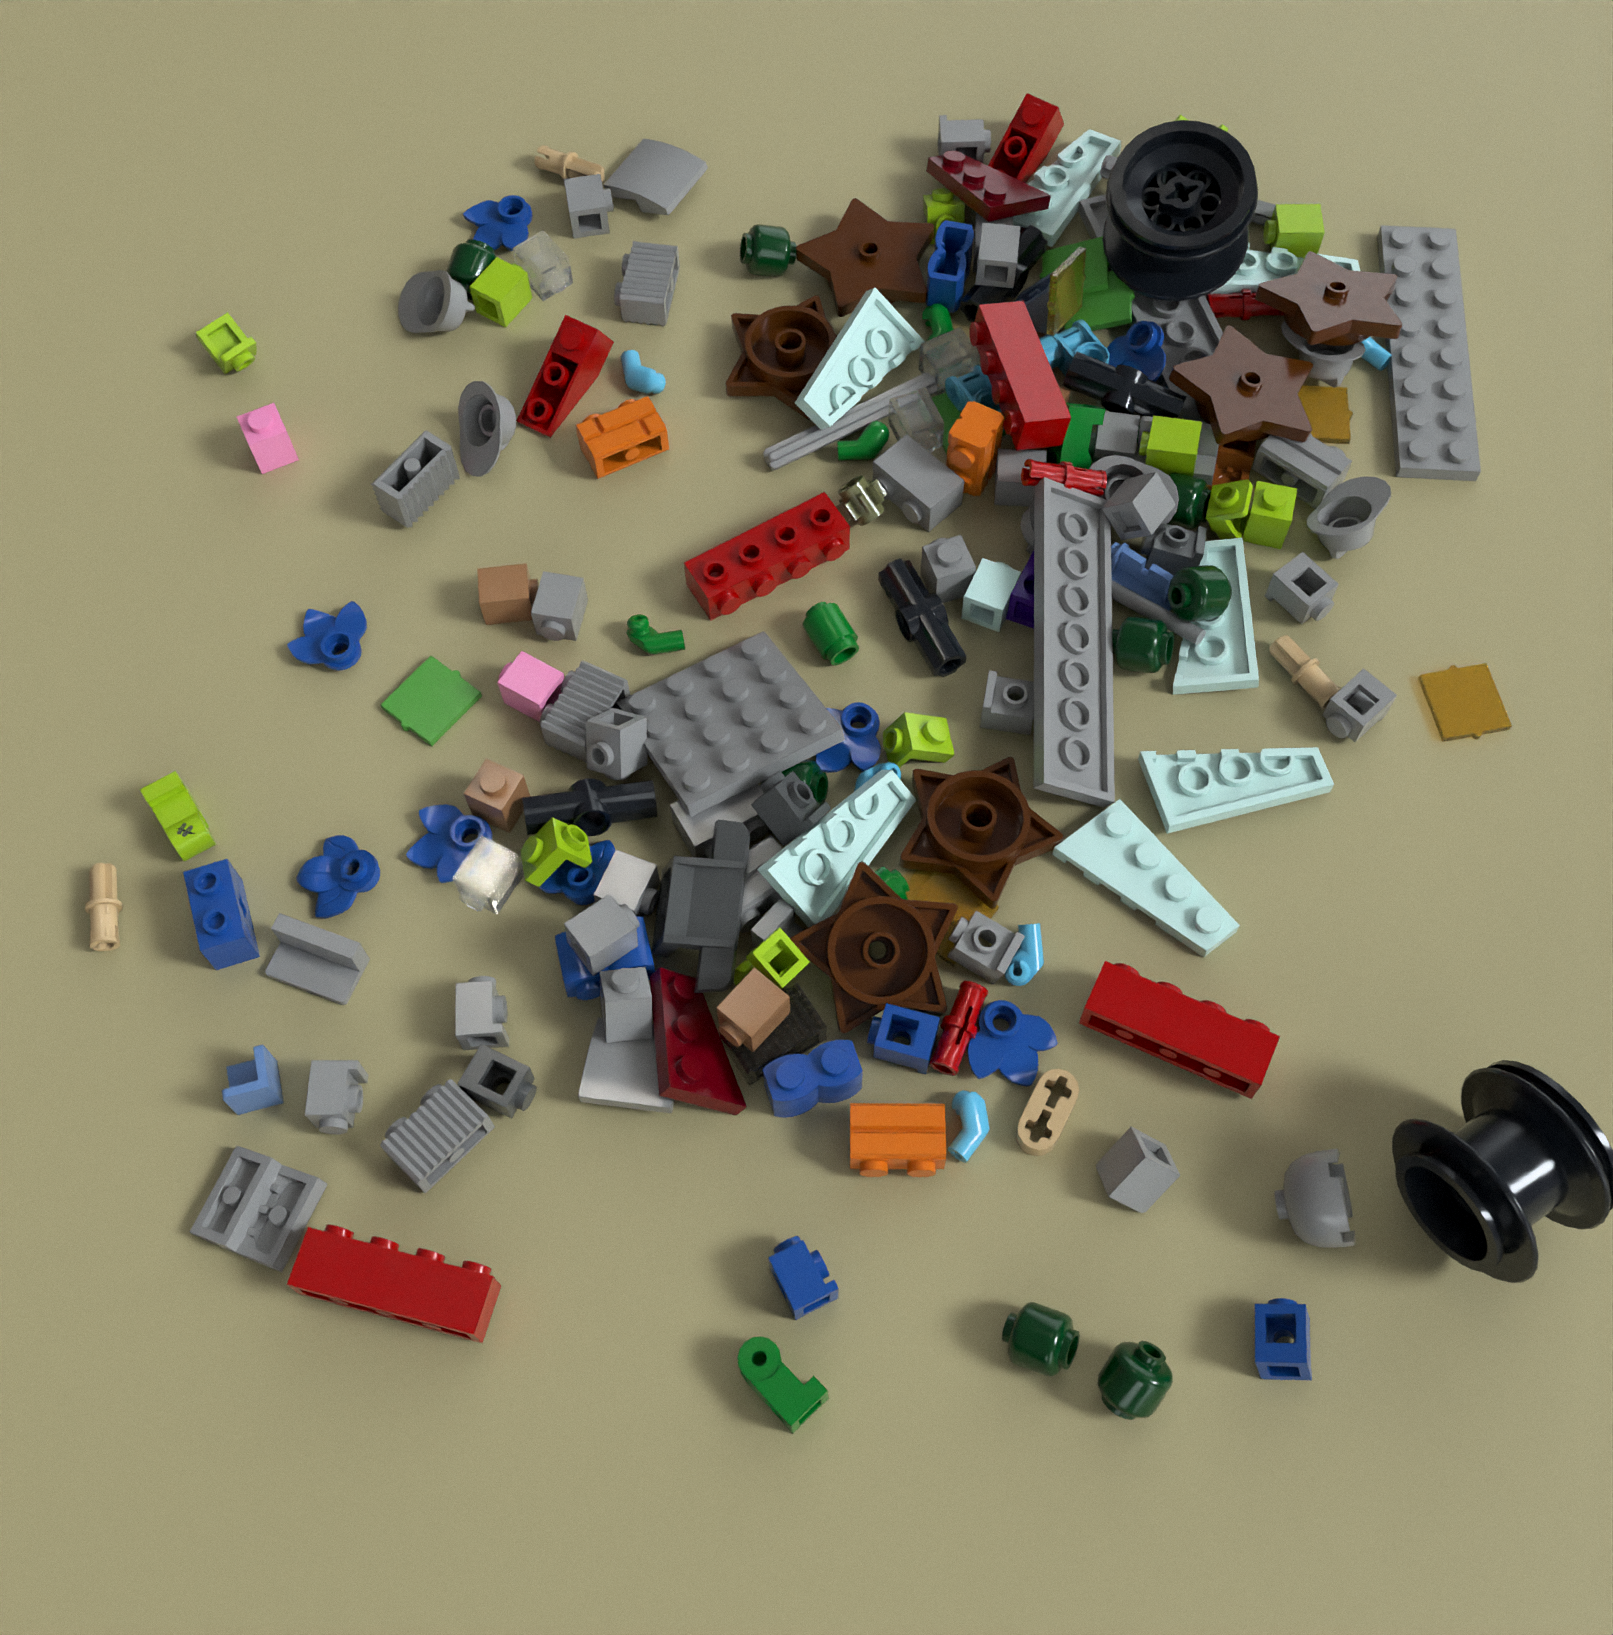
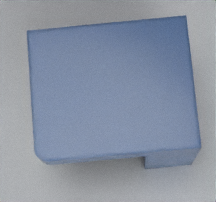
[222,1044,284,1115]

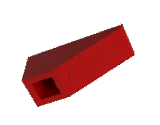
[988,93,1064,183]
[516,314,614,438]

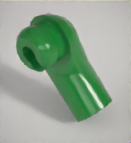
[922,303,954,358]
[837,421,890,461]
[626,614,685,655]

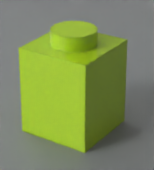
[1263,204,1325,258]
[469,257,533,328]
[1139,416,1202,476]
[1242,481,1297,549]

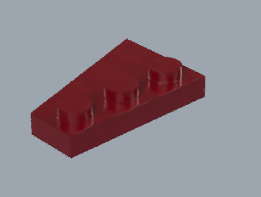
[926,151,1051,222]
[650,967,747,1115]

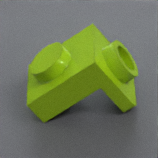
[923,188,964,244]
[196,312,257,374]
[1206,479,1253,540]
[882,712,955,768]
[520,817,592,887]

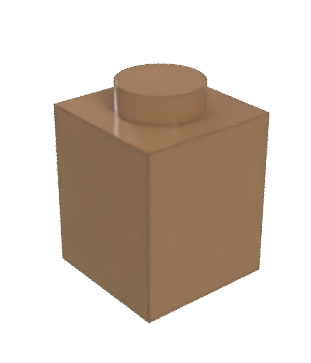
[477,563,539,625]
[464,759,531,833]
[716,967,790,1052]

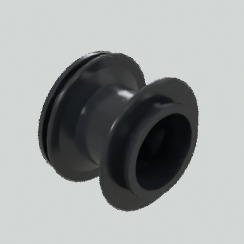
[1102,120,1258,302]
[1392,1060,1613,1283]

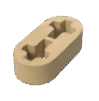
[1016,1069,1079,1156]

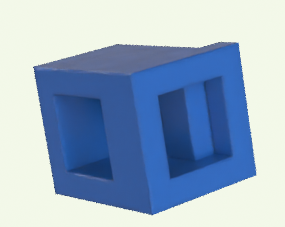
[867,1003,940,1075]
[768,1236,839,1320]
[1255,1298,1312,1381]

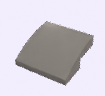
[604,139,708,215]
[578,1018,674,1113]
[190,1145,327,1272]

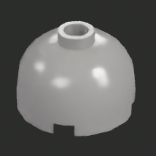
[1275,1149,1356,1248]

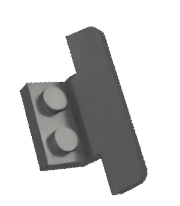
[651,819,750,993]

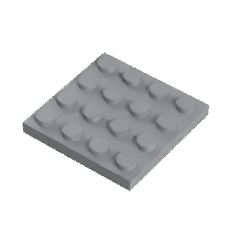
[616,631,845,817]

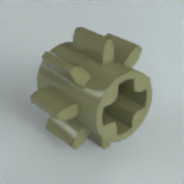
[836,475,887,526]

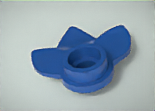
[463,195,533,251]
[1107,321,1166,381]
[287,601,367,671]
[816,702,881,773]
[406,804,492,883]
[296,835,380,919]
[539,840,616,905]
[968,1000,1058,1087]

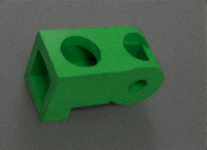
[1046,403,1105,469]
[737,1336,829,1434]

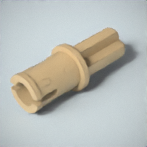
[535,145,605,182]
[1269,635,1341,710]
[85,863,123,951]

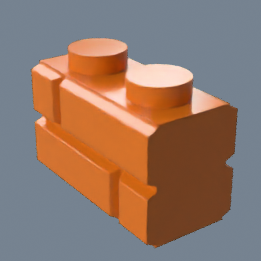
[575,396,669,479]
[946,401,1004,496]
[850,1103,946,1177]

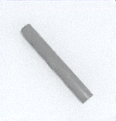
[1112,580,1206,645]

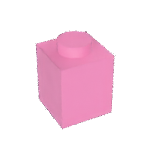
[237,403,299,474]
[497,651,565,722]

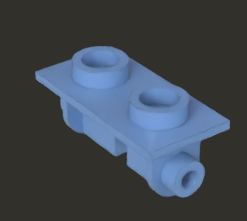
[1111,542,1173,611]

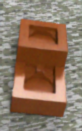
[1208,439,1257,490]

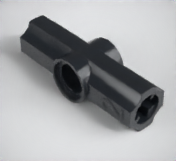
[960,225,1048,322]
[1062,352,1187,418]
[878,558,966,677]
[522,778,658,836]

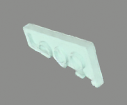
[1013,129,1121,247]
[1211,243,1360,294]
[795,287,925,430]
[1173,538,1259,695]
[1138,747,1334,834]
[757,770,916,928]
[1052,799,1240,958]

